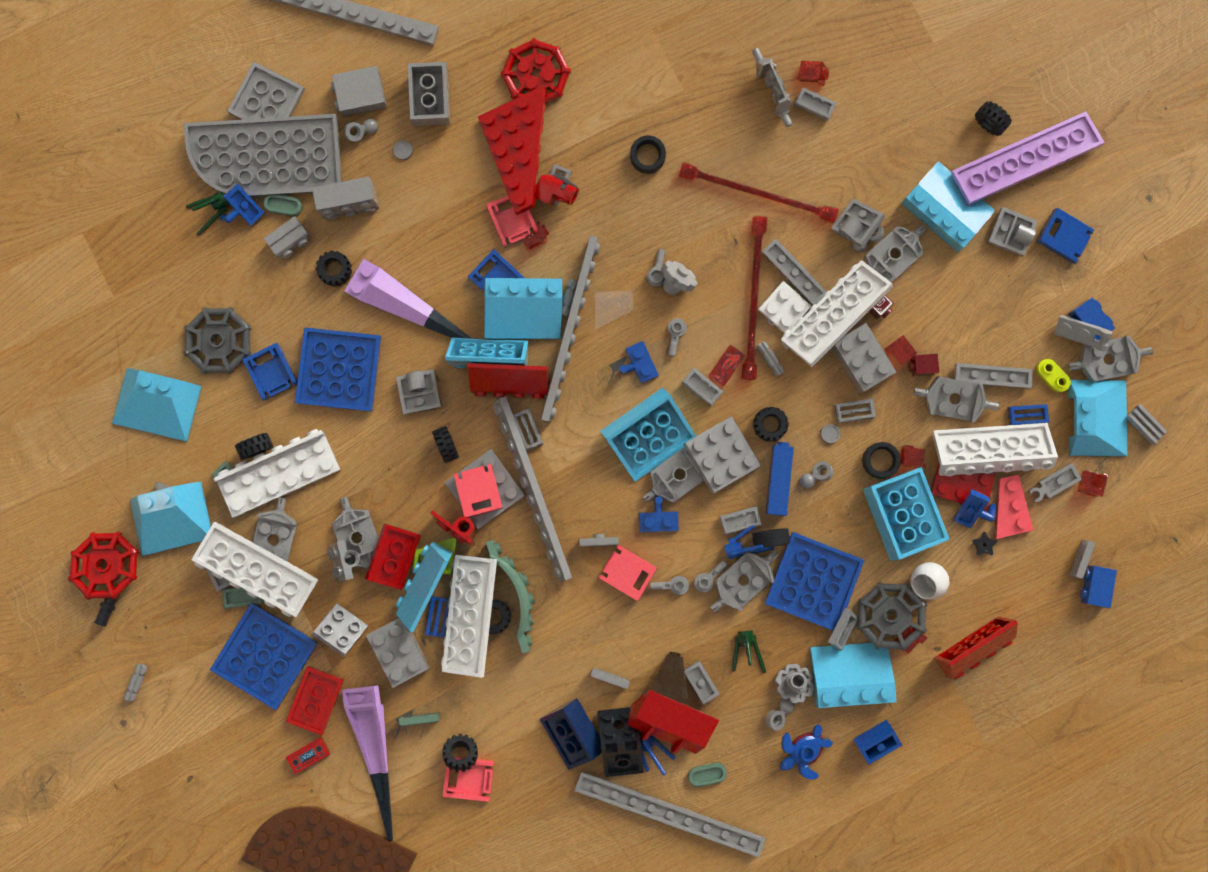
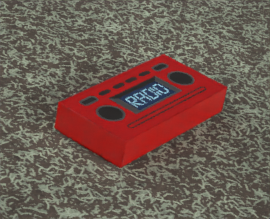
[286,737,331,774]

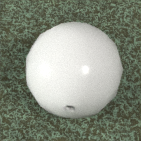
[910,562,950,601]

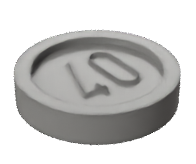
[393,140,413,160]
[821,424,840,443]

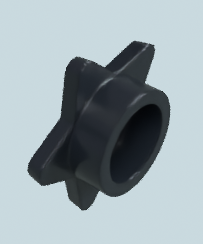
[972,532,997,556]

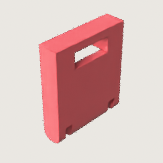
[486,196,539,247]
[454,464,503,518]
[598,545,658,601]
[443,756,494,802]

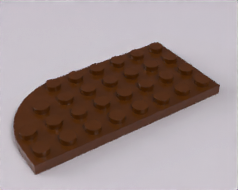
[241,806,417,872]

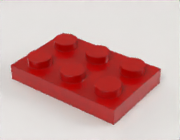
[931,460,996,510]
[365,523,421,590]
[286,666,345,736]

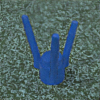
[725,525,774,559]
[640,735,675,775]

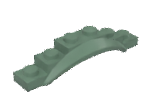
[486,540,535,654]

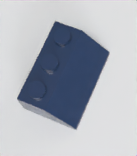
[540,698,602,770]

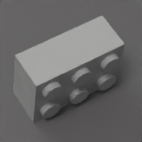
[408,62,451,126]
[312,177,379,220]
[831,323,896,394]
[366,618,430,688]

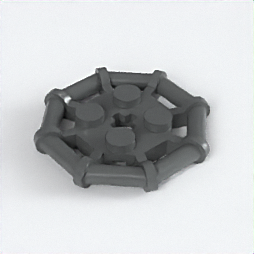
[183,307,252,374]
[857,582,928,651]

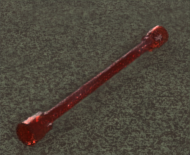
[679,162,839,223]
[741,216,767,380]

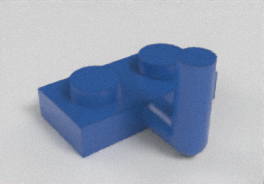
[220,184,264,226]
[619,341,659,384]
[953,489,996,529]
[639,496,679,532]

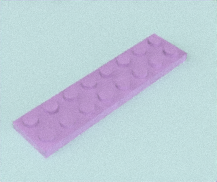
[951,112,1105,206]

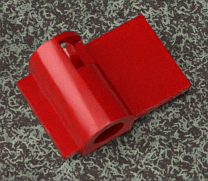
[430,510,476,547]

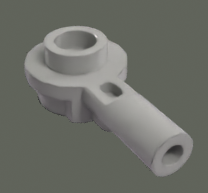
[647,249,666,287]
[668,318,687,356]
[694,560,727,593]
[650,576,689,595]

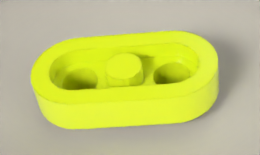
[1036,359,1071,392]

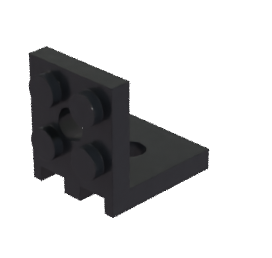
[598,707,644,777]

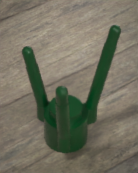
[186,192,229,235]
[732,630,766,673]

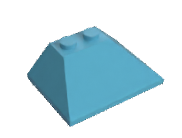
[112,368,202,442]
[1068,380,1127,456]
[130,482,211,556]

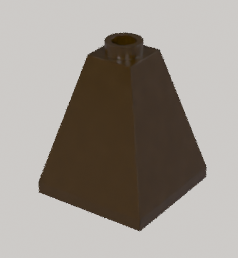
[650,652,688,705]

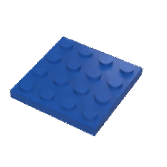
[295,327,381,412]
[764,532,865,631]
[210,603,319,710]

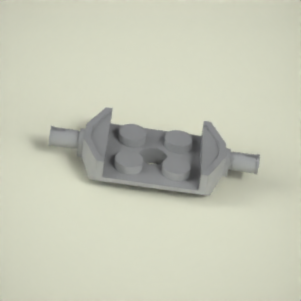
[752,48,793,128]
[864,224,927,283]
[1067,335,1153,382]
[913,376,999,422]
[643,447,704,503]
[253,497,297,562]
[332,497,379,571]
[710,549,779,613]

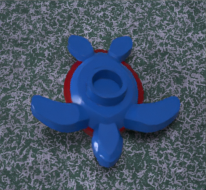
[780,724,833,780]

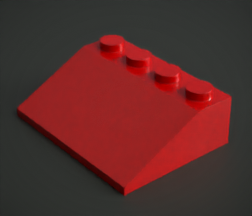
[468,363,549,399]
[934,616,1018,680]

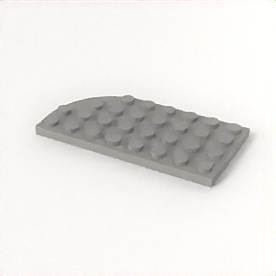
[184,114,342,197]

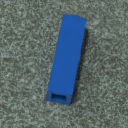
[765,442,794,516]

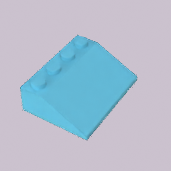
[901,161,995,253]
[484,278,562,339]
[445,338,528,368]
[600,388,696,482]
[862,467,950,561]
[395,541,453,633]
[810,642,897,708]

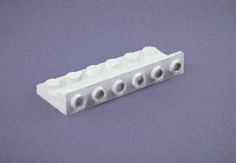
[781,260,893,367]
[932,423,1058,476]
[213,429,341,518]
[191,521,318,617]
[441,555,497,678]

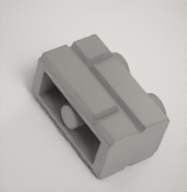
[264,216,311,260]

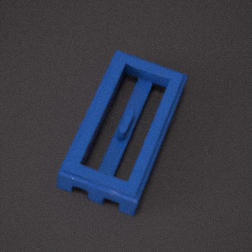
[1008,404,1049,425]
[425,596,449,638]

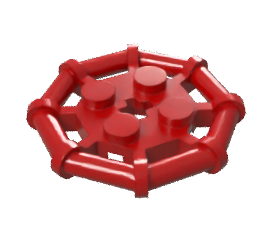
[500,38,571,103]
[68,531,139,600]

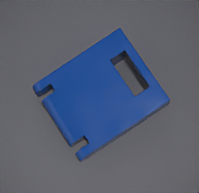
[1036,208,1094,264]
[468,249,525,292]
[242,343,298,401]

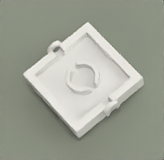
[757,281,811,333]

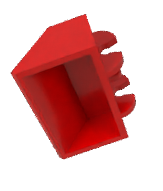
[627,690,719,754]

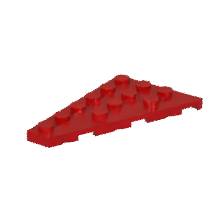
[478,85,547,215]

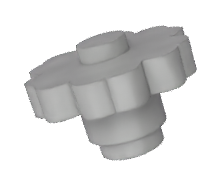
[661,261,698,295]
[774,664,815,704]

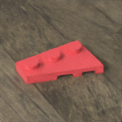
[994,474,1033,539]

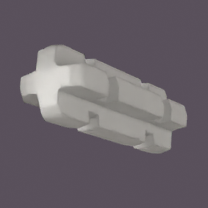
[562,280,578,317]
[757,341,784,376]
[123,663,147,702]

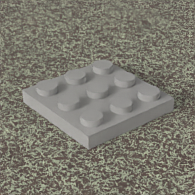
[227,62,305,120]
[683,416,761,494]
[445,449,525,529]

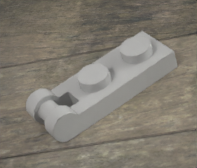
[1054,315,1113,351]

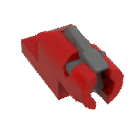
[534,173,579,205]

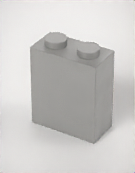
[330,66,387,117]

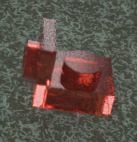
[797,61,829,86]
[523,221,549,251]

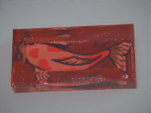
[708,345,746,387]

